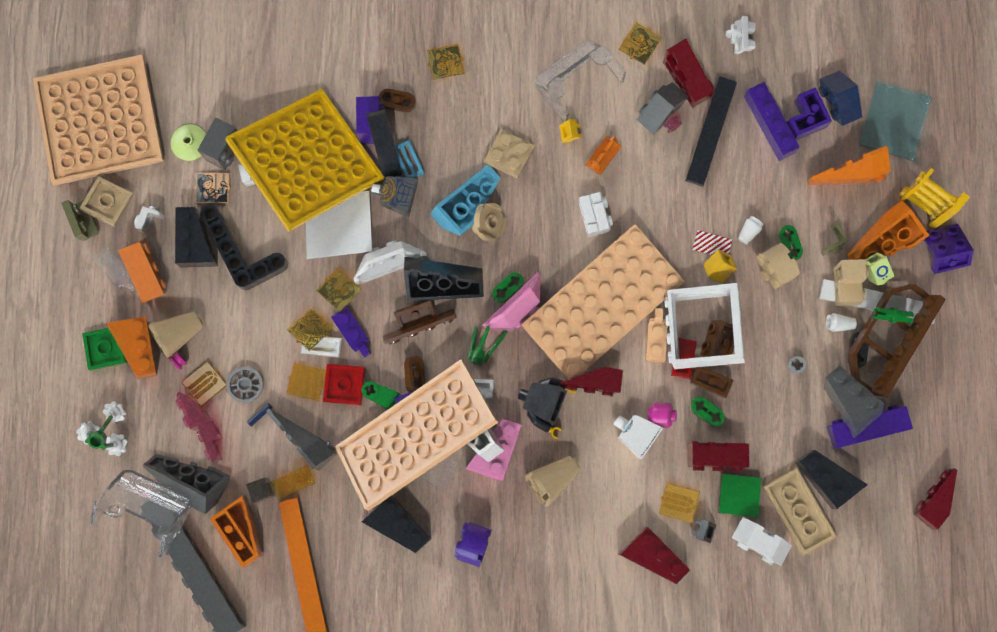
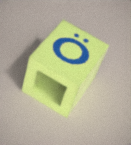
[865,252,894,286]

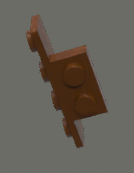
[383,300,457,345]

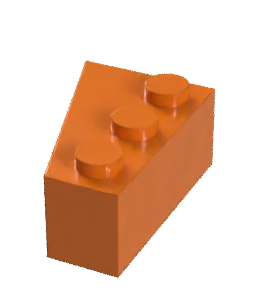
[106,316,157,379]
[210,496,263,568]

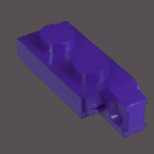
[331,307,371,358]

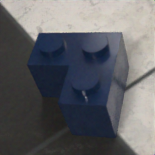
[819,70,863,126]

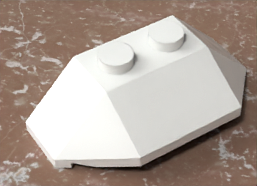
[354,241,428,285]

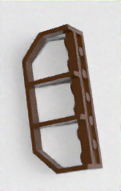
[847,284,946,398]

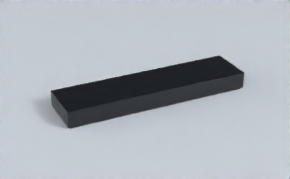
[366,109,402,179]

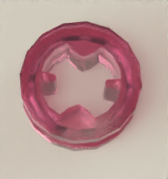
[663,116,682,133]

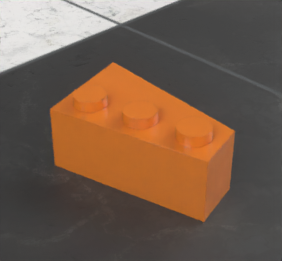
[118,239,167,303]

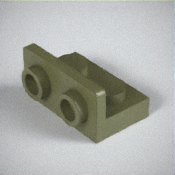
[61,200,99,241]

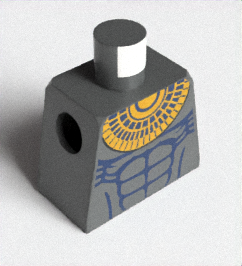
[371,176,418,217]

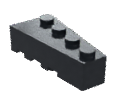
[404,257,484,301]

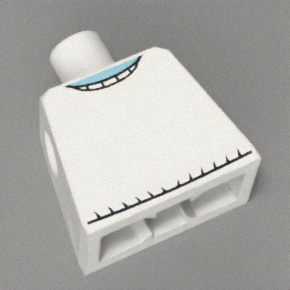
[613,414,663,460]

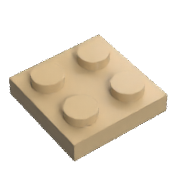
[484,129,535,179]
[80,176,133,227]

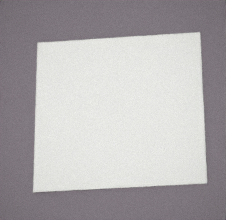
[306,191,372,259]

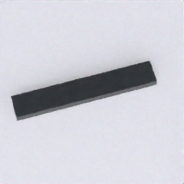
[685,76,737,187]

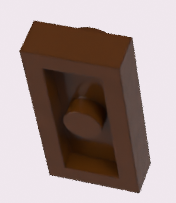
[690,367,734,398]

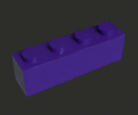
[744,82,800,161]
[827,404,913,449]

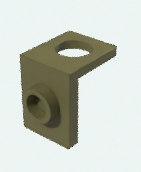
[821,221,849,256]

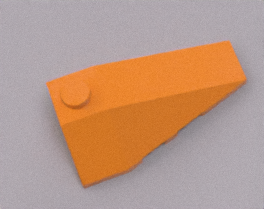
[807,146,891,185]
[846,201,930,260]

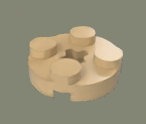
[472,203,506,241]

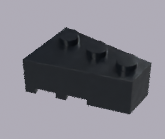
[175,207,218,268]
[795,450,868,509]
[361,495,432,553]

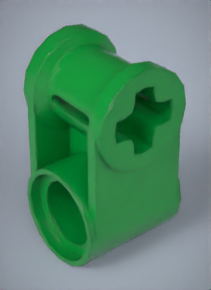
[361,381,400,409]

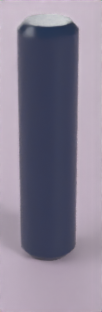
[247,403,272,427]

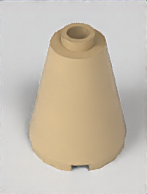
[148,312,204,358]
[525,456,581,507]

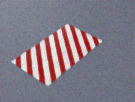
[692,230,732,255]

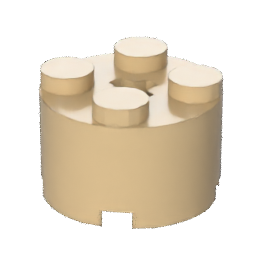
[755,243,799,289]

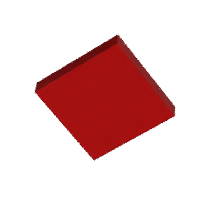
[323,364,366,406]

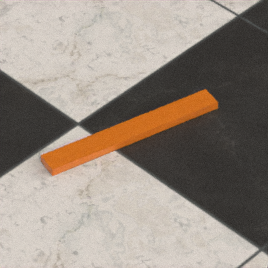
[278,498,328,632]

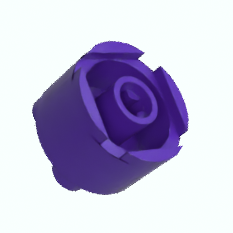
[454,522,492,567]

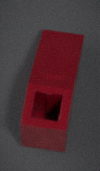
[559,367,623,397]
[913,468,957,530]

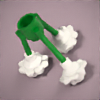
[76,401,128,456]

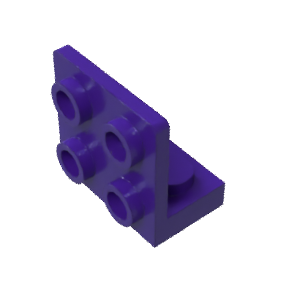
[924,224,974,274]

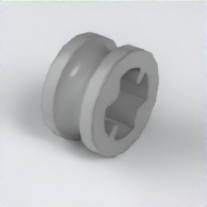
[788,356,806,374]

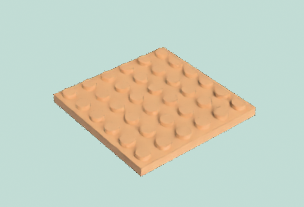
[33,55,164,186]

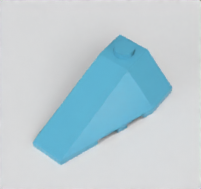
[430,165,501,236]

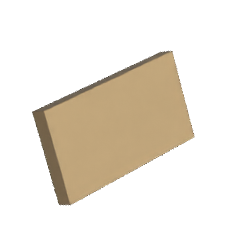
[762,467,837,556]

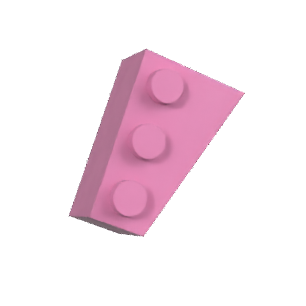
[466,419,521,482]

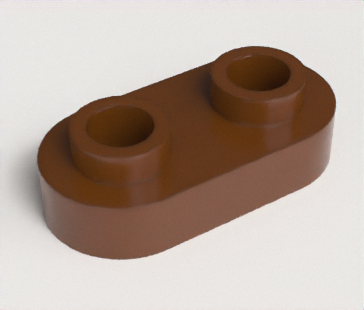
[379,89,416,112]
[404,355,425,392]

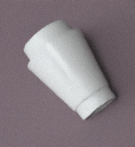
[737,216,763,245]
[826,313,857,332]

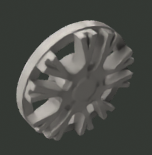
[227,367,264,403]

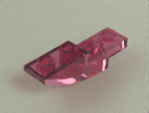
[175,392,223,463]

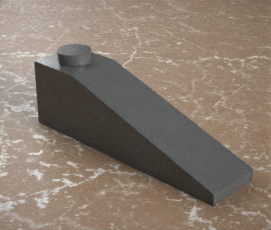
[266,409,336,470]
[143,454,230,514]

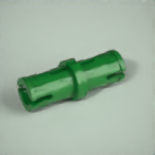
[873,307,914,324]

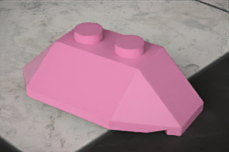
[482,272,540,331]

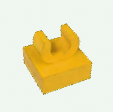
[559,119,583,143]

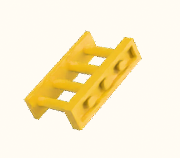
[898,168,970,229]

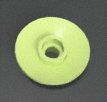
[171,124,206,161]

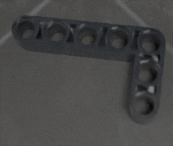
[201,204,288,290]

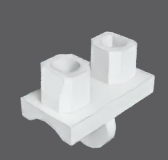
[725,16,755,54]

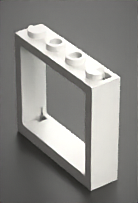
[665,283,745,369]

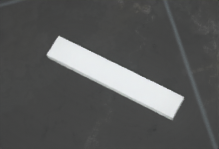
[819,279,935,324]

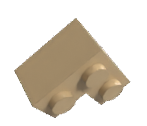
[833,259,869,306]

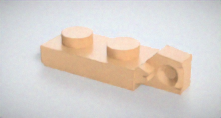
[645,308,668,363]

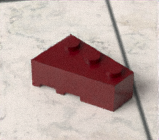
[663,39,714,108]
[618,527,690,584]

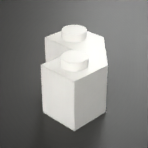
[732,517,792,566]

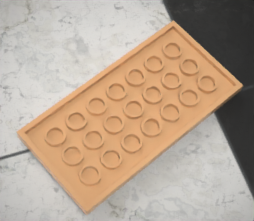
[521,224,685,379]
[335,360,498,511]

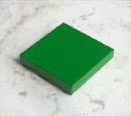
[82,328,127,371]
[718,474,762,517]

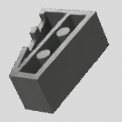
[824,366,884,438]

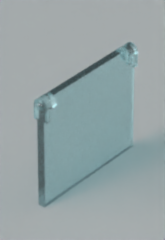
[859,82,932,161]

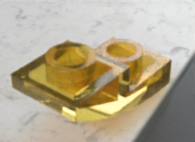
[271,466,315,500]

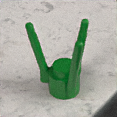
[467,326,508,366]

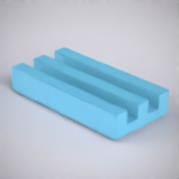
[395,140,424,178]

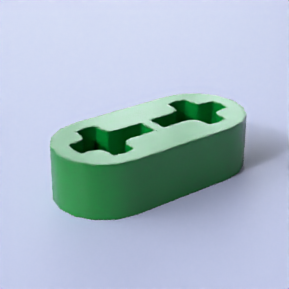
[778,225,803,261]
[492,272,524,303]
[690,397,725,427]

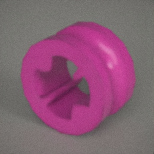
[169,351,188,370]

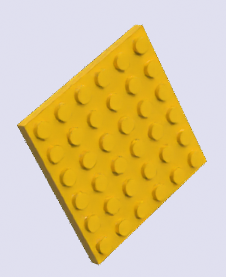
[225,89,384,232]

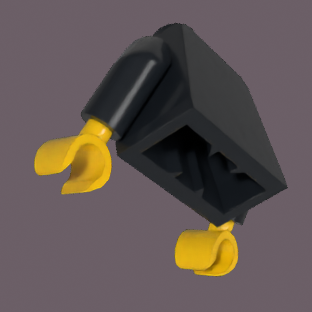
[518,377,576,439]

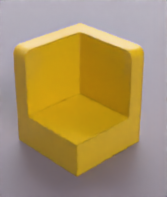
[704,249,737,283]

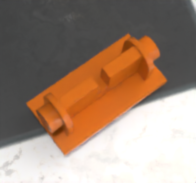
[585,135,622,175]

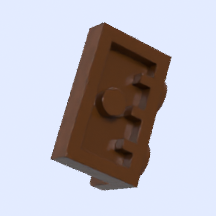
[700,320,734,365]

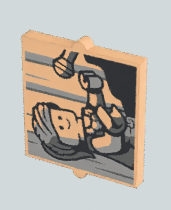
[194,173,231,204]

